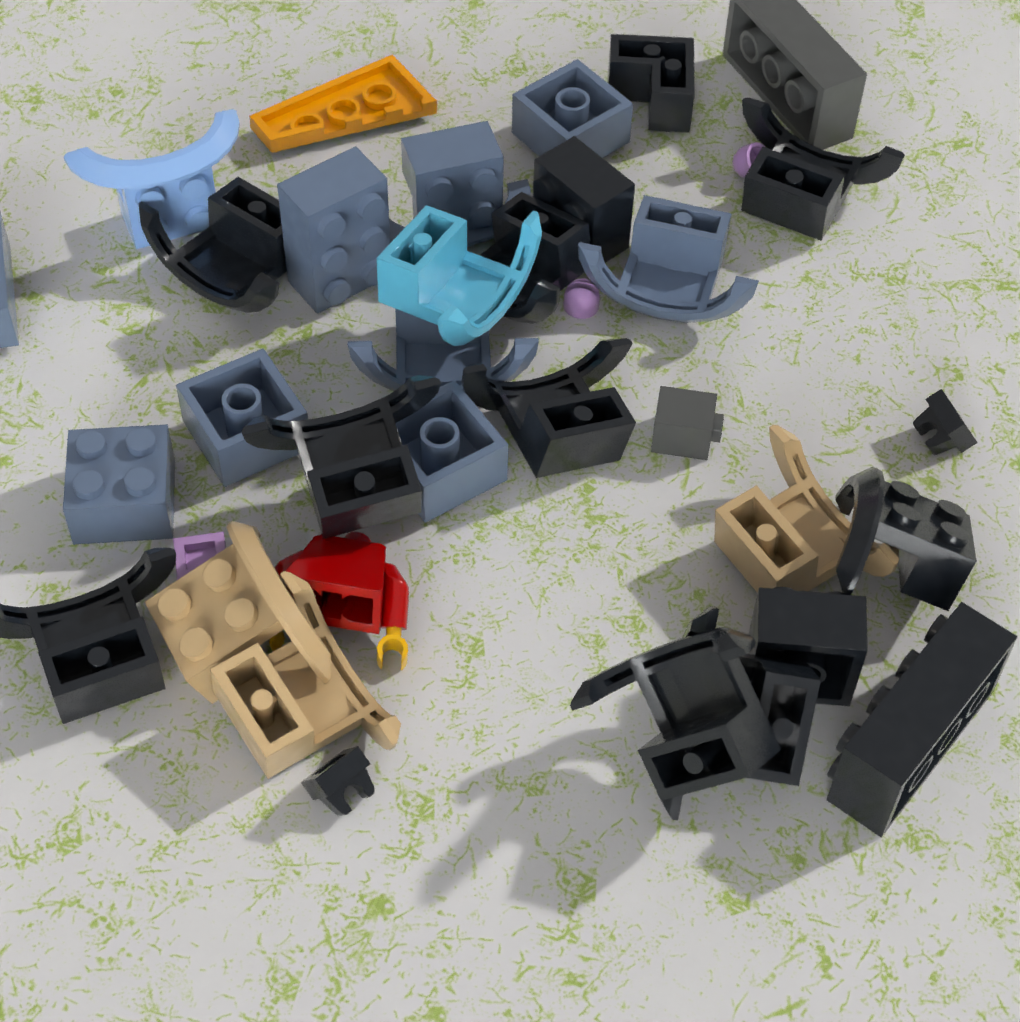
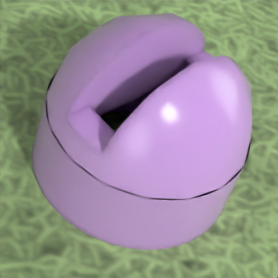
[732,142,765,178]
[563,278,600,319]

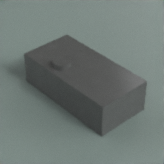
[722,0,867,150]

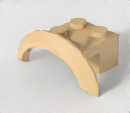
[714,425,899,593]
[145,521,331,704]
[210,571,401,779]

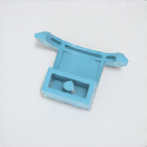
[376,205,542,346]

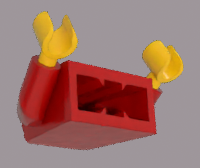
[269,531,409,670]

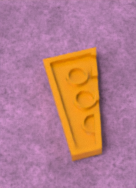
[249,54,437,153]

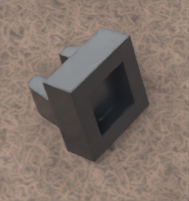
[913,389,977,455]
[301,746,375,816]

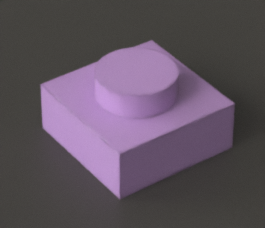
[173,532,226,580]

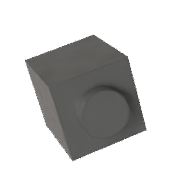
[651,386,724,460]

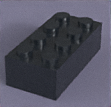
[827,602,1018,838]

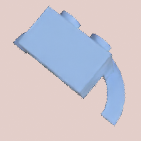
[63,109,240,249]

